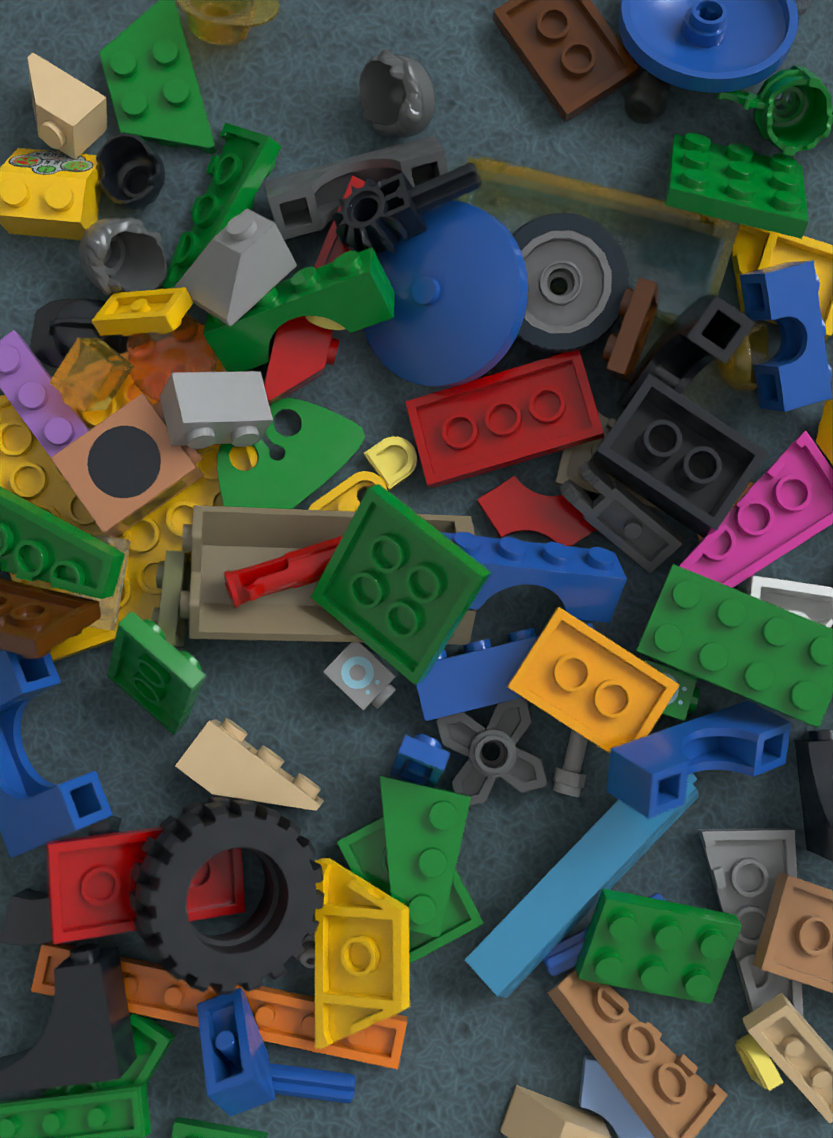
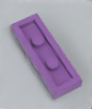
[0,330,89,457]

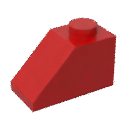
[264,316,340,406]

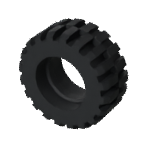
[129,796,325,995]

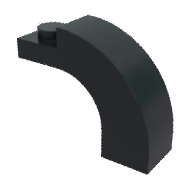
[617,294,755,409]

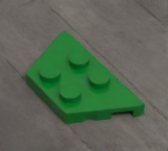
[99,0,217,154]

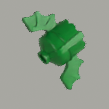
[715,65,833,156]

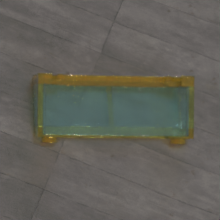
[459,154,740,328]

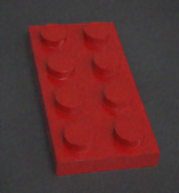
[405,350,604,489]
[46,827,245,944]

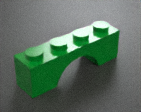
[203,247,395,372]

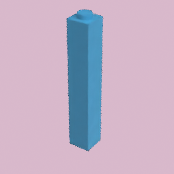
[465,773,699,998]

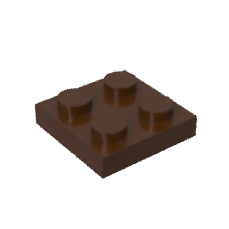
[602,277,661,383]

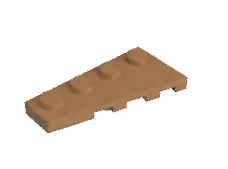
[547,968,728,1138]

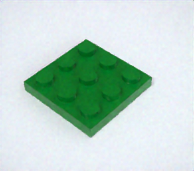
[664,133,809,239]
[311,484,491,685]

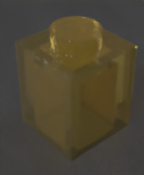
[49,338,134,412]

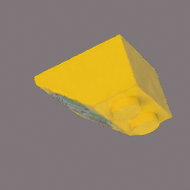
[0,148,102,240]

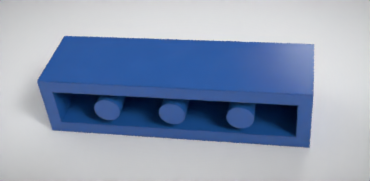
[416,623,594,721]

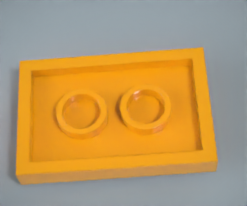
[506,607,679,754]

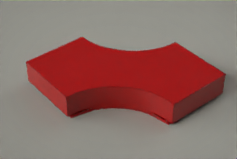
[477,476,597,547]

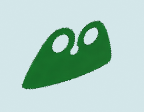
[217,398,365,509]

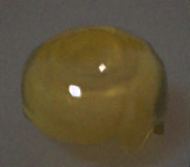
[716,323,769,391]

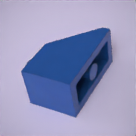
[197,988,275,1117]

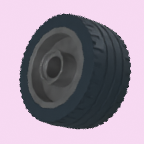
[512,213,630,354]

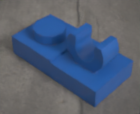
[390,733,450,787]

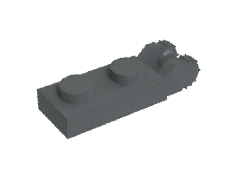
[559,460,683,573]

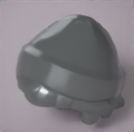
[359,49,435,138]
[79,218,167,296]

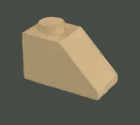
[27,53,107,159]
[500,1085,611,1138]

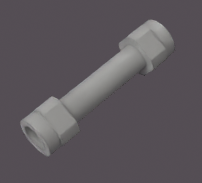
[553,730,588,797]

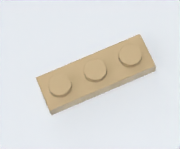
[742,992,833,1124]

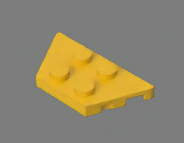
[727,221,833,340]
[315,858,410,1049]

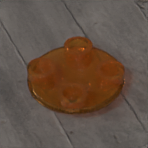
[127,313,217,401]

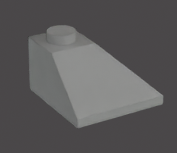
[174,209,297,327]

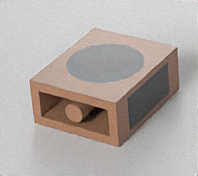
[51,393,204,539]

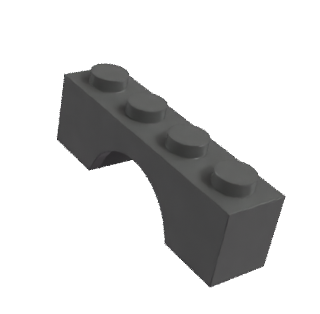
[264,135,448,240]

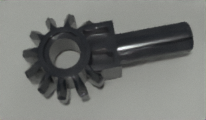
[332,163,482,260]

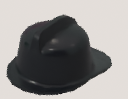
[30,298,129,368]

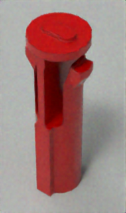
[223,536,343,608]

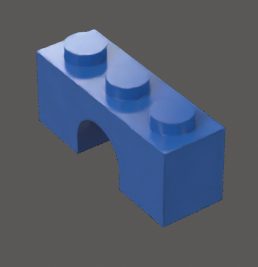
[740,260,832,412]

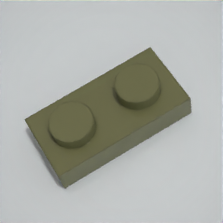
[151,550,192,647]

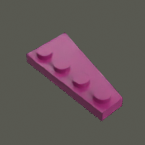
[678,431,833,588]

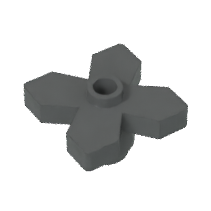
[437,697,547,806]

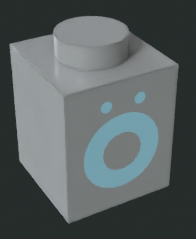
[323,642,396,710]

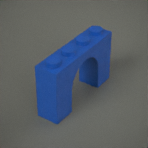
[0,650,113,858]

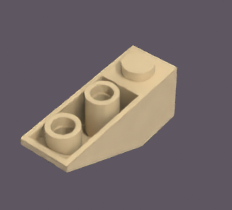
[175,718,324,811]

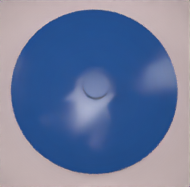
[618,0,798,93]
[364,200,528,387]

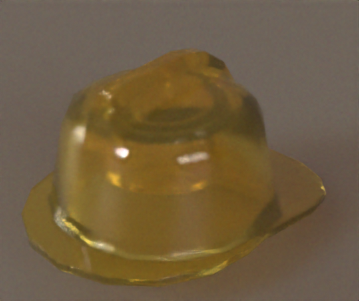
[176,0,280,46]

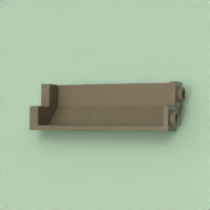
[180,505,476,645]

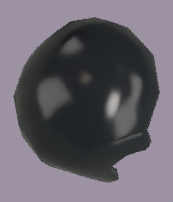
[96,133,165,210]

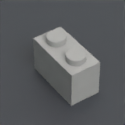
[160,371,273,449]

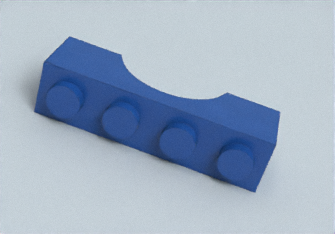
[441,532,627,623]
[607,700,791,819]

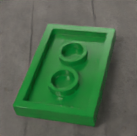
[107,611,206,735]
[337,816,484,964]
[575,888,742,1004]

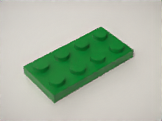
[635,564,833,728]

